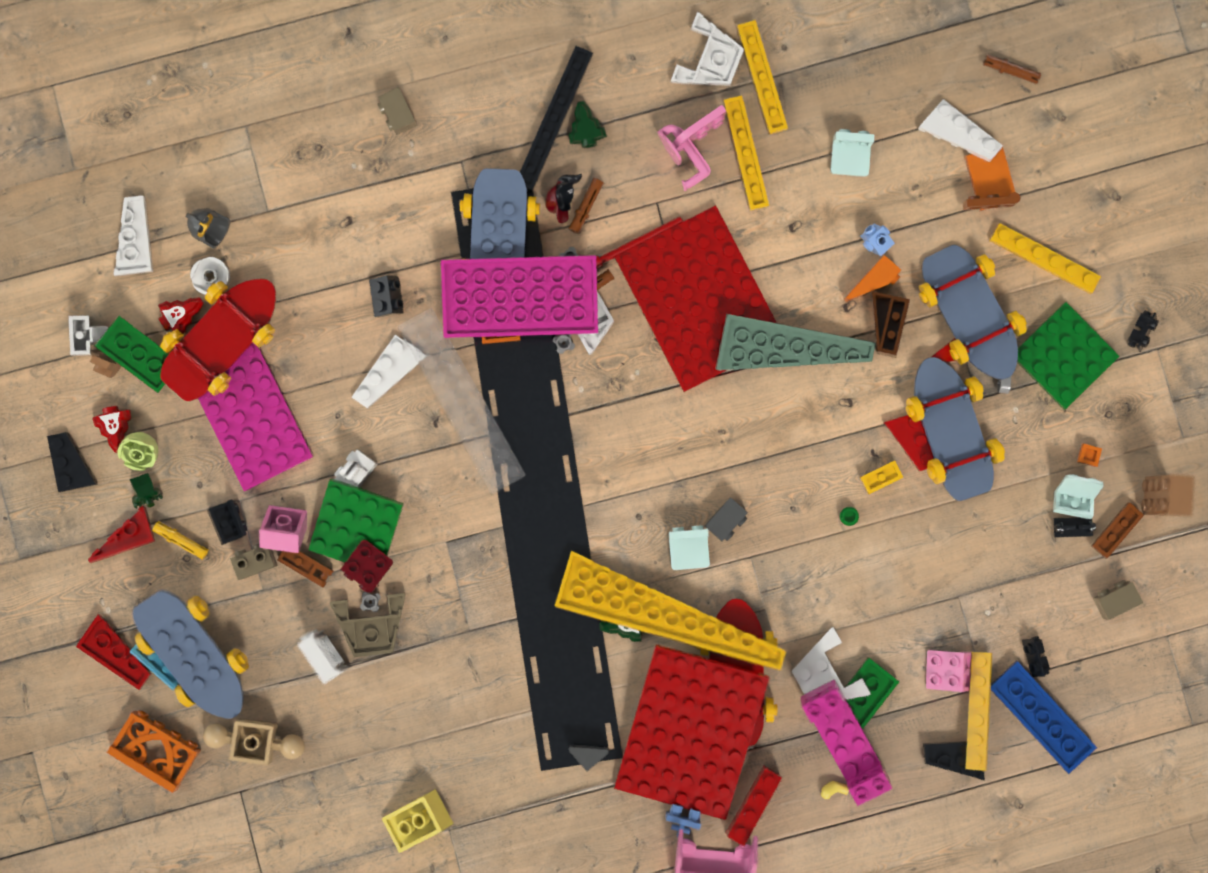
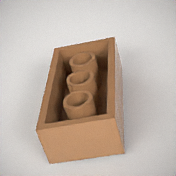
[1141,475,1194,516]

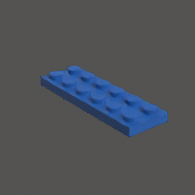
[991,661,1097,774]

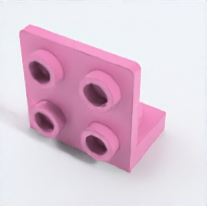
[926,650,972,692]

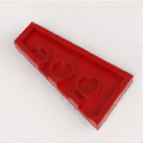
[76,614,152,690]

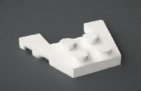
[671,12,744,86]
[792,627,871,699]

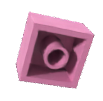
[259,505,307,553]

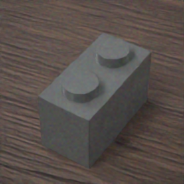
[704,497,748,542]

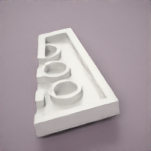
[918,99,1003,162]
[114,196,153,276]

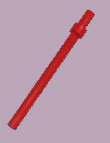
[596,216,683,269]

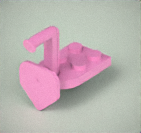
[657,105,726,191]

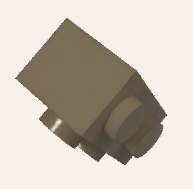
[377,87,417,135]
[230,543,278,580]
[1093,580,1143,620]

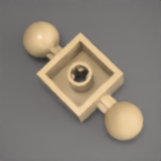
[203,718,305,765]

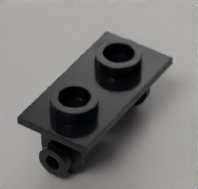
[1127,311,1159,352]
[1053,517,1096,538]
[1022,636,1050,677]

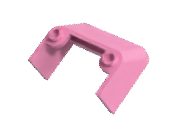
[675,830,758,873]

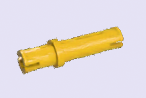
[152,521,209,560]

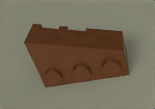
[872,291,910,358]

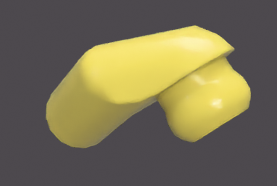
[821,781,849,799]

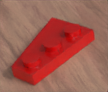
[884,415,934,471]

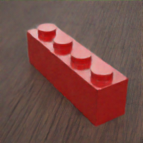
[726,765,782,846]

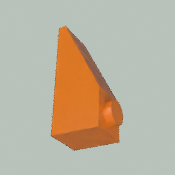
[844,255,901,302]

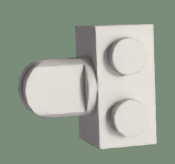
[69,316,109,356]
[334,450,378,488]

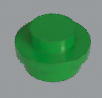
[839,507,859,526]

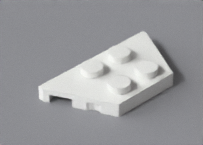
[578,292,614,356]

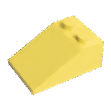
[381,789,454,853]

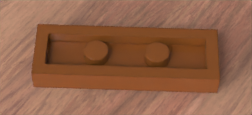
[1091,502,1144,559]

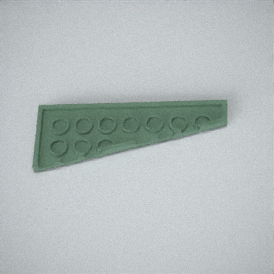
[715,314,876,371]

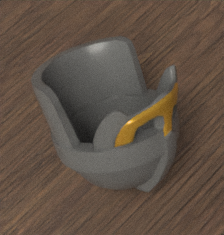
[185,208,230,249]

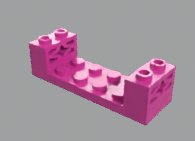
[800,679,892,806]

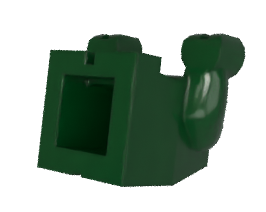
[130,473,163,509]

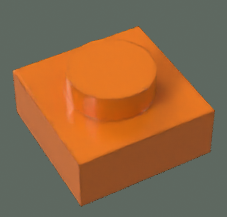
[1077,443,1102,467]

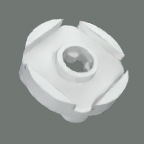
[190,257,230,295]

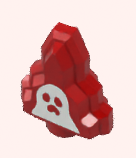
[158,297,204,334]
[92,406,131,453]

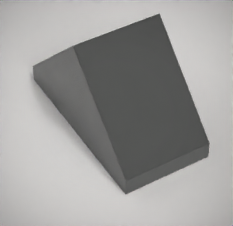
[569,744,608,771]

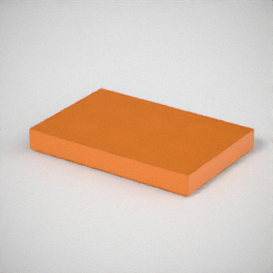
[965,147,1015,211]

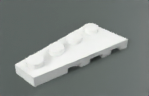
[352,335,427,408]

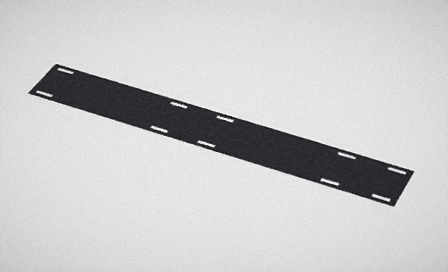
[451,188,623,771]

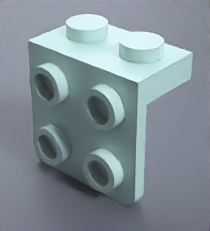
[831,129,874,177]
[1053,474,1104,519]
[668,525,710,570]

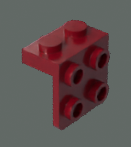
[340,540,393,593]

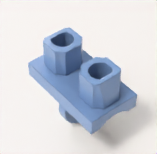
[665,803,701,837]

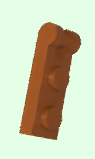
[963,192,1021,210]
[277,550,334,588]

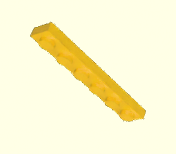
[737,20,788,135]
[723,95,769,211]
[989,223,1101,294]
[966,652,992,771]

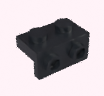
[369,275,404,318]
[207,499,247,545]

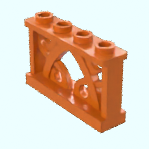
[106,710,201,793]

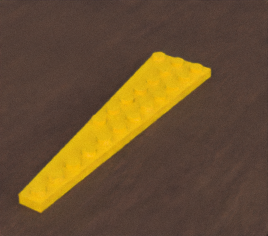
[555,551,786,671]

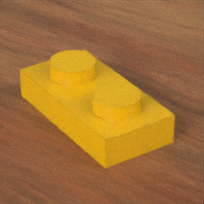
[860,460,904,494]

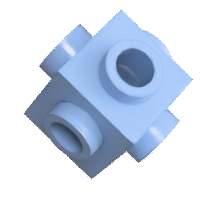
[860,224,895,256]

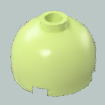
[118,432,159,471]

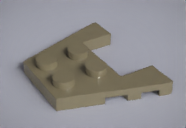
[330,593,406,657]

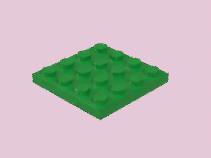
[1017,302,1120,410]
[308,478,404,563]

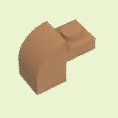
[90,351,121,378]

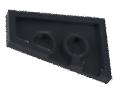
[47,432,98,493]
[923,741,985,781]

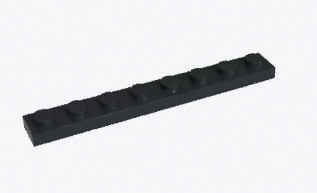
[520,46,593,192]

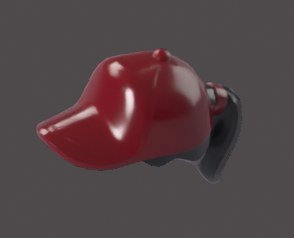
[545,174,582,223]

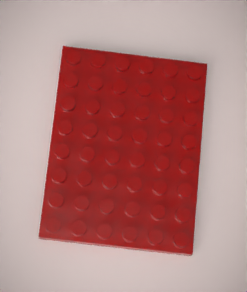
[615,205,777,392]
[614,644,769,820]

